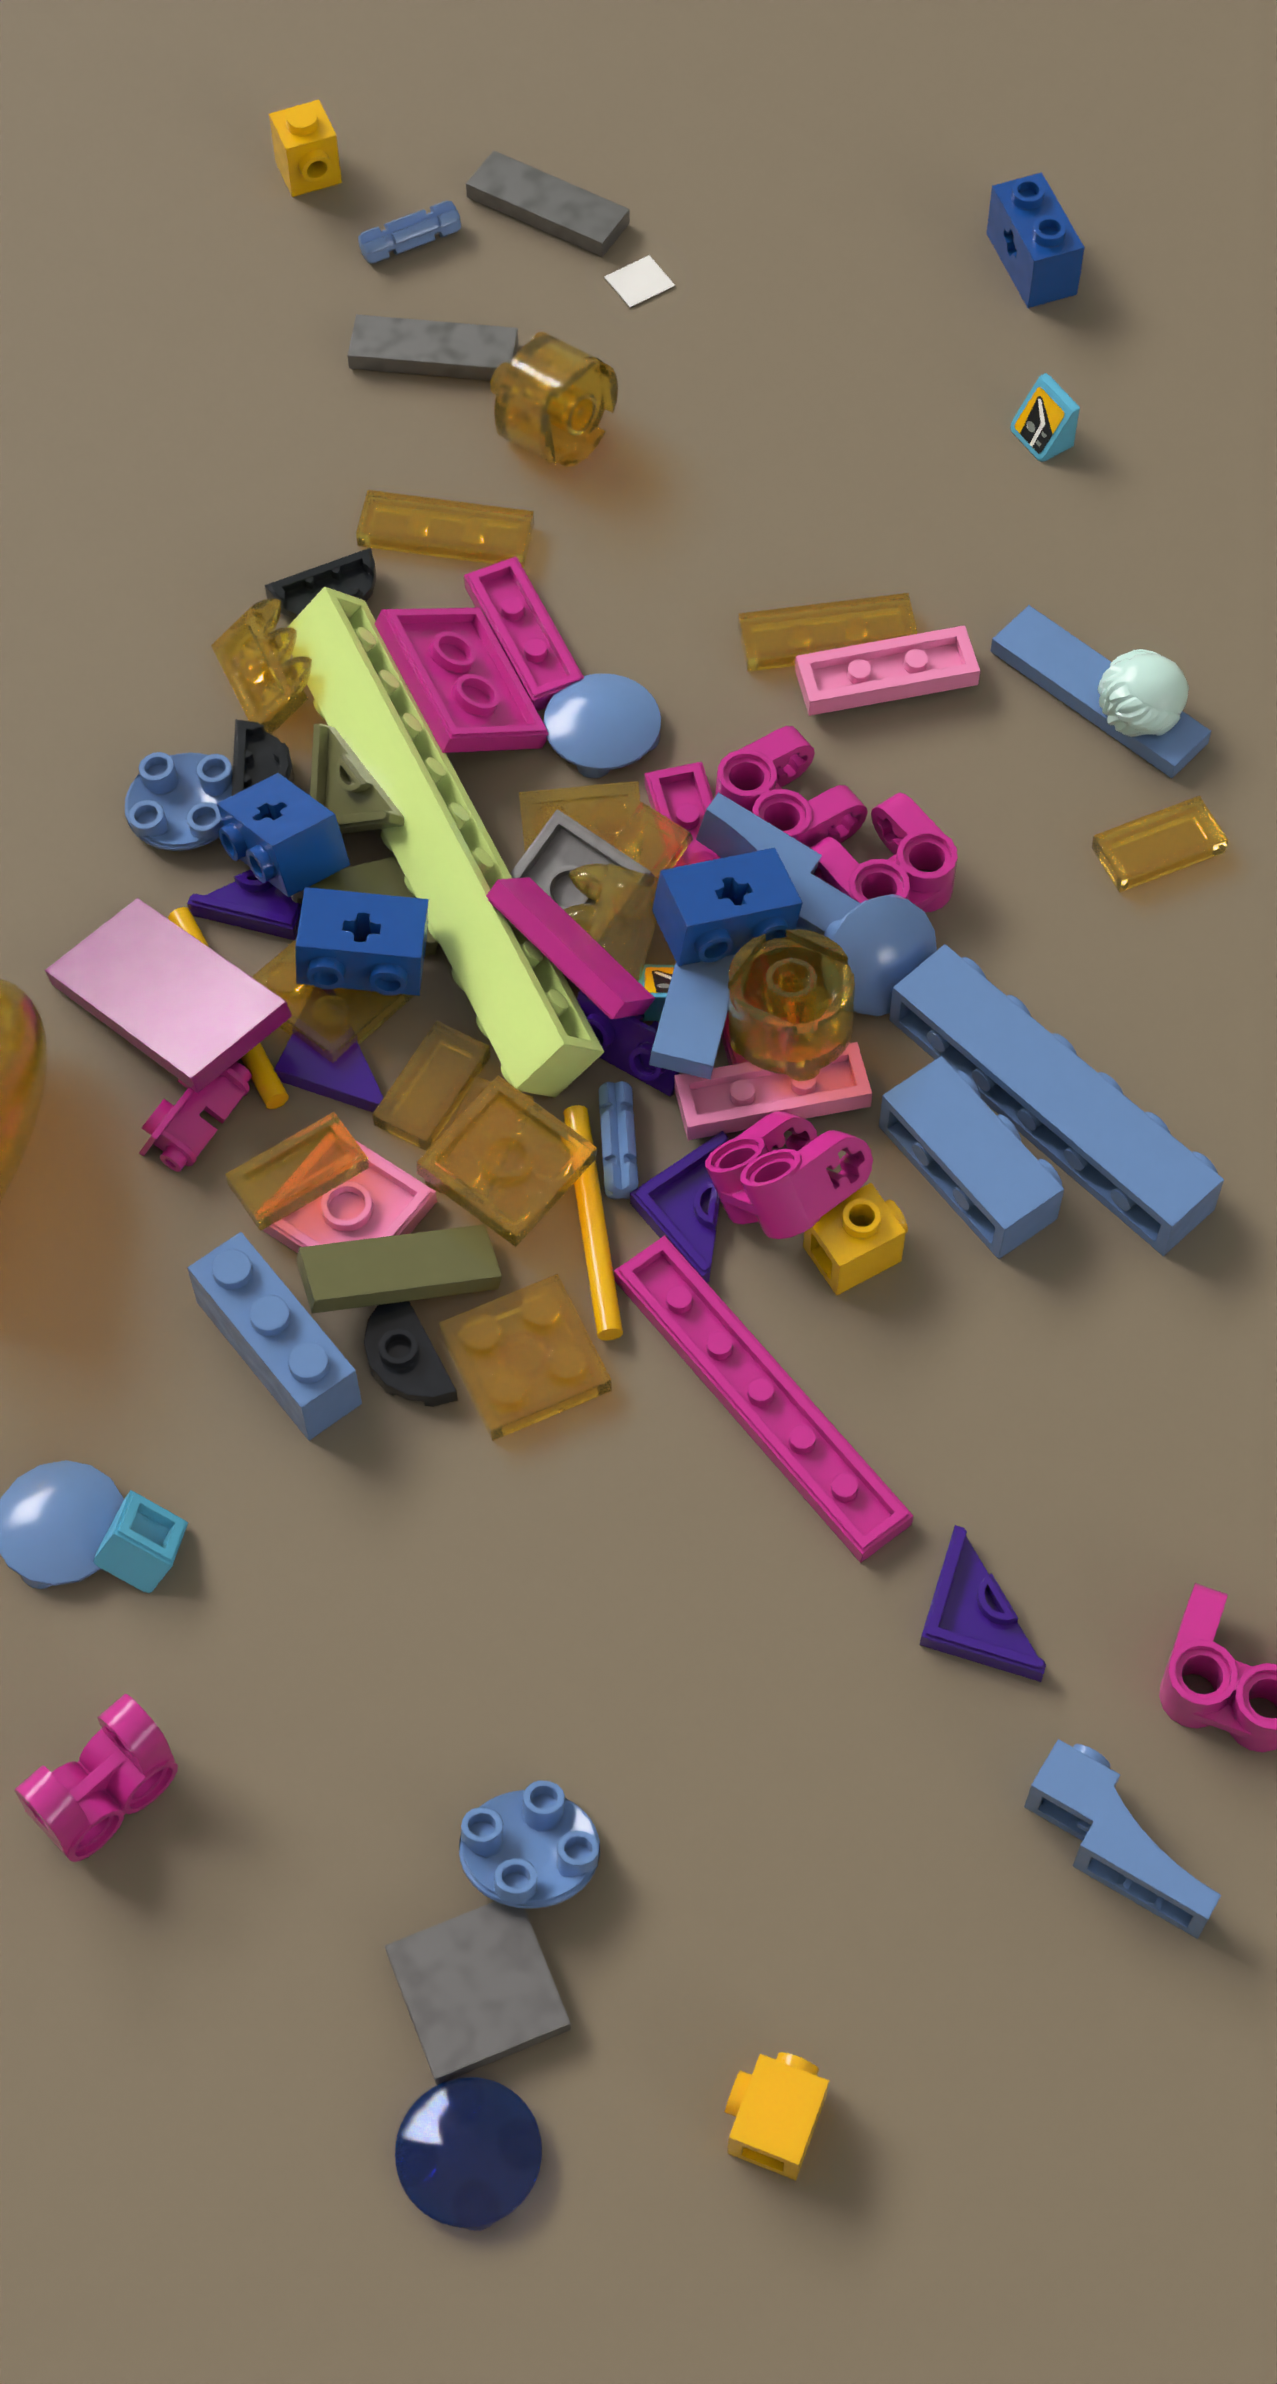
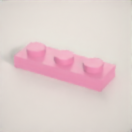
[795,625,980,716]
[674,1042,872,1140]

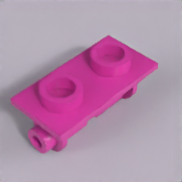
[139,1062,252,1172]

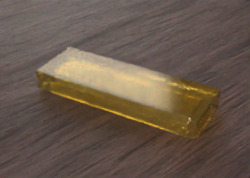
[356,490,534,568]
[738,593,918,672]

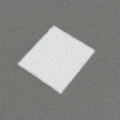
[604,255,675,307]

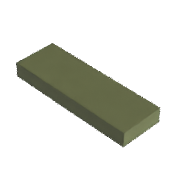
[296,1224,502,1314]

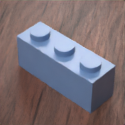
[879,1056,1064,1259]
[187,1232,362,1441]

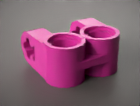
[715,726,868,847]
[809,792,958,912]
[705,1111,873,1239]
[1159,1583,1277,1752]
[15,1694,178,1862]

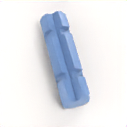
[358,200,461,264]
[599,1081,639,1200]

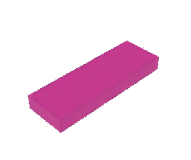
[464,556,584,711]
[486,877,655,1019]

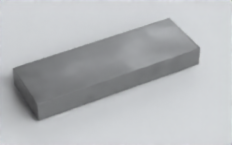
[466,151,630,257]
[348,314,518,382]

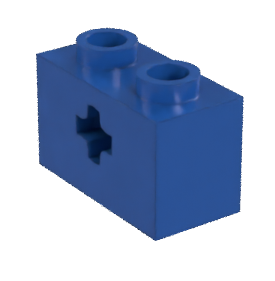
[986,172,1085,308]
[217,773,351,897]
[652,847,803,966]
[295,887,429,996]

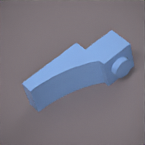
[696,792,861,968]
[1024,1739,1221,1939]

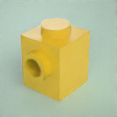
[269,99,342,197]
[803,1183,908,1296]
[725,2052,829,2181]

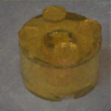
[490,332,618,467]
[728,929,855,1081]

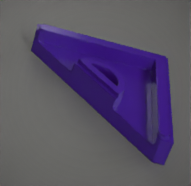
[187,869,302,940]
[274,987,385,1115]
[630,1131,728,1283]
[919,1525,1046,1682]

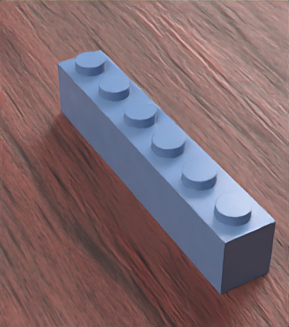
[889,944,1224,1256]

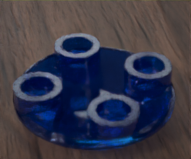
[395,2077,542,2231]

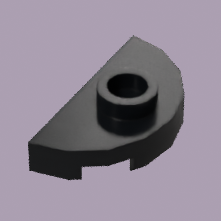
[265,547,377,620]
[232,719,294,796]
[364,1301,458,1407]

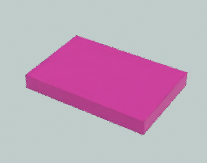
[375,608,549,753]

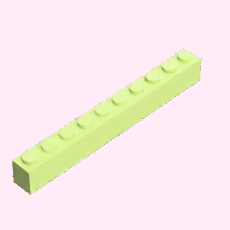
[282,586,604,1098]

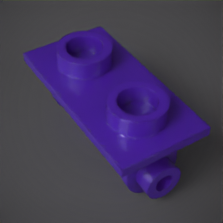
[577,991,680,1097]

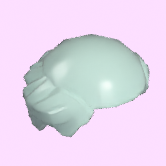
[1098,649,1189,737]

